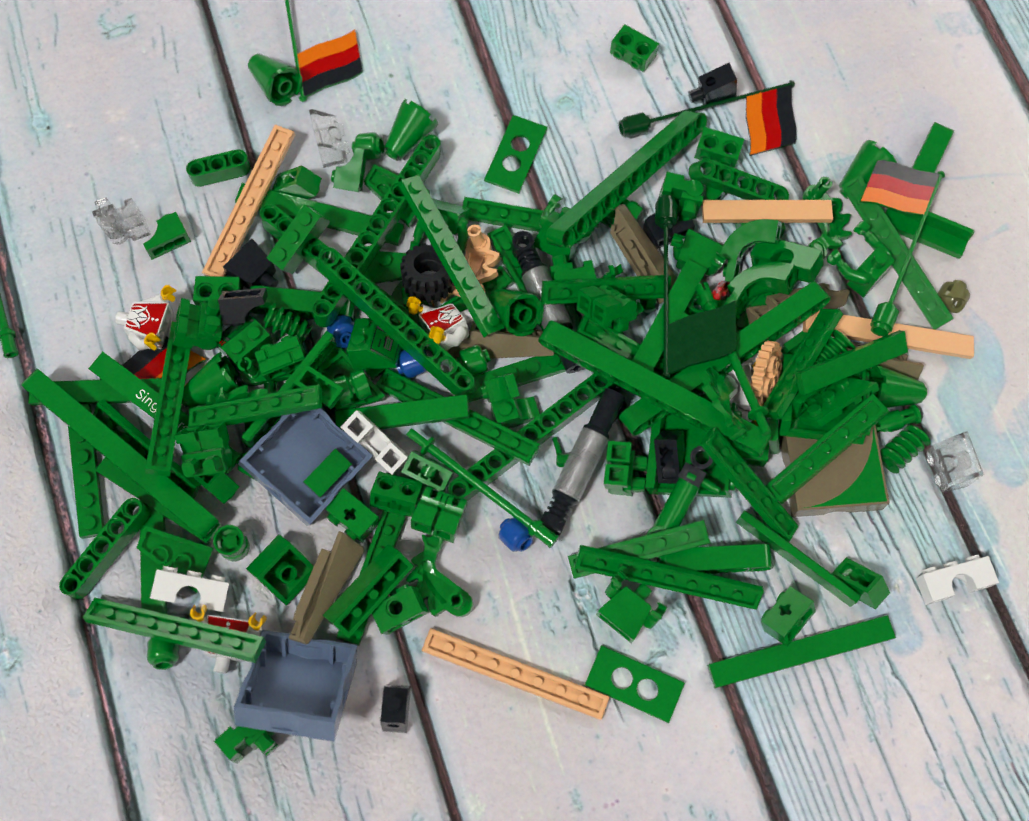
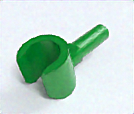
[552,437,569,467]

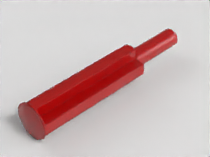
[712,281,729,300]

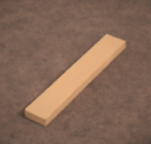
[702,200,833,223]

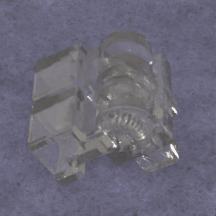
[92,197,151,245]

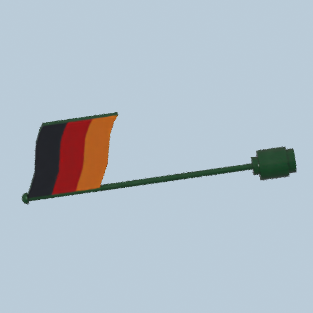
[618,80,796,156]

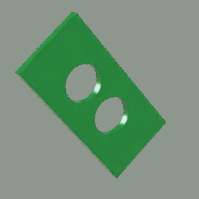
[484,115,548,194]
[584,645,685,724]

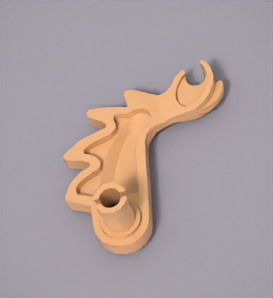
[431,225,501,307]

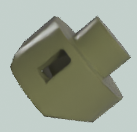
[937,280,970,313]

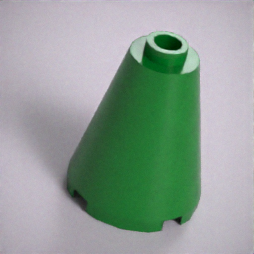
[248,54,302,106]
[384,99,438,160]
[839,140,897,199]
[489,289,544,337]
[182,352,244,408]
[866,365,927,408]

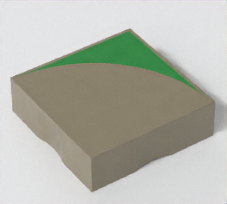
[780,425,890,517]

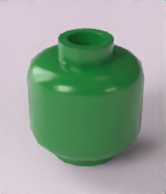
[352,132,385,160]
[456,344,491,376]
[147,638,179,670]

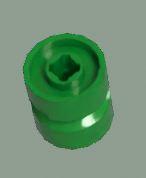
[332,369,372,407]
[213,525,250,562]

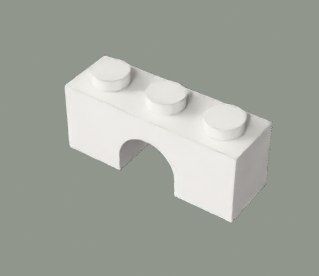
[341,410,409,475]
[916,555,999,605]
[150,566,230,612]

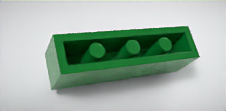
[323,545,414,639]

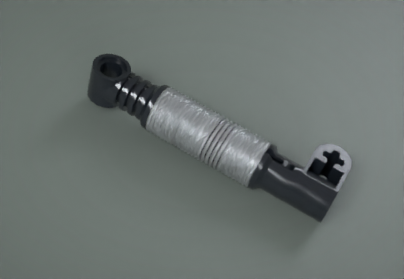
[512,231,585,374]
[540,388,625,542]

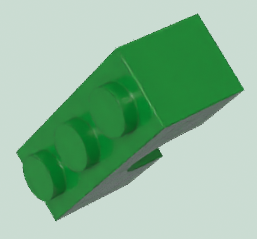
[266,204,331,274]
[750,240,824,283]

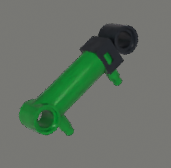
[647,446,721,535]

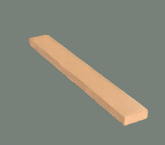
[202,124,295,277]
[803,311,974,359]
[421,628,609,720]

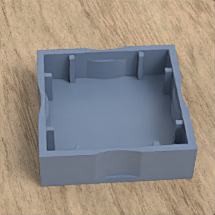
[238,408,373,526]
[234,630,357,742]

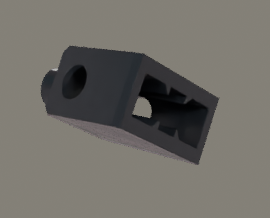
[688,62,737,105]
[223,238,278,289]
[380,684,411,733]

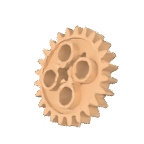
[750,340,782,406]

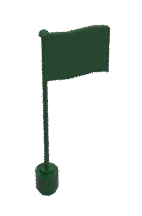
[655,195,737,379]

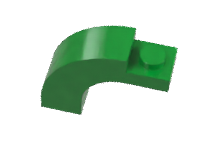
[720,219,782,282]
[725,262,798,320]

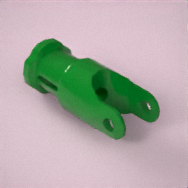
[875,404,922,432]

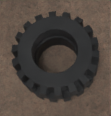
[400,243,454,303]

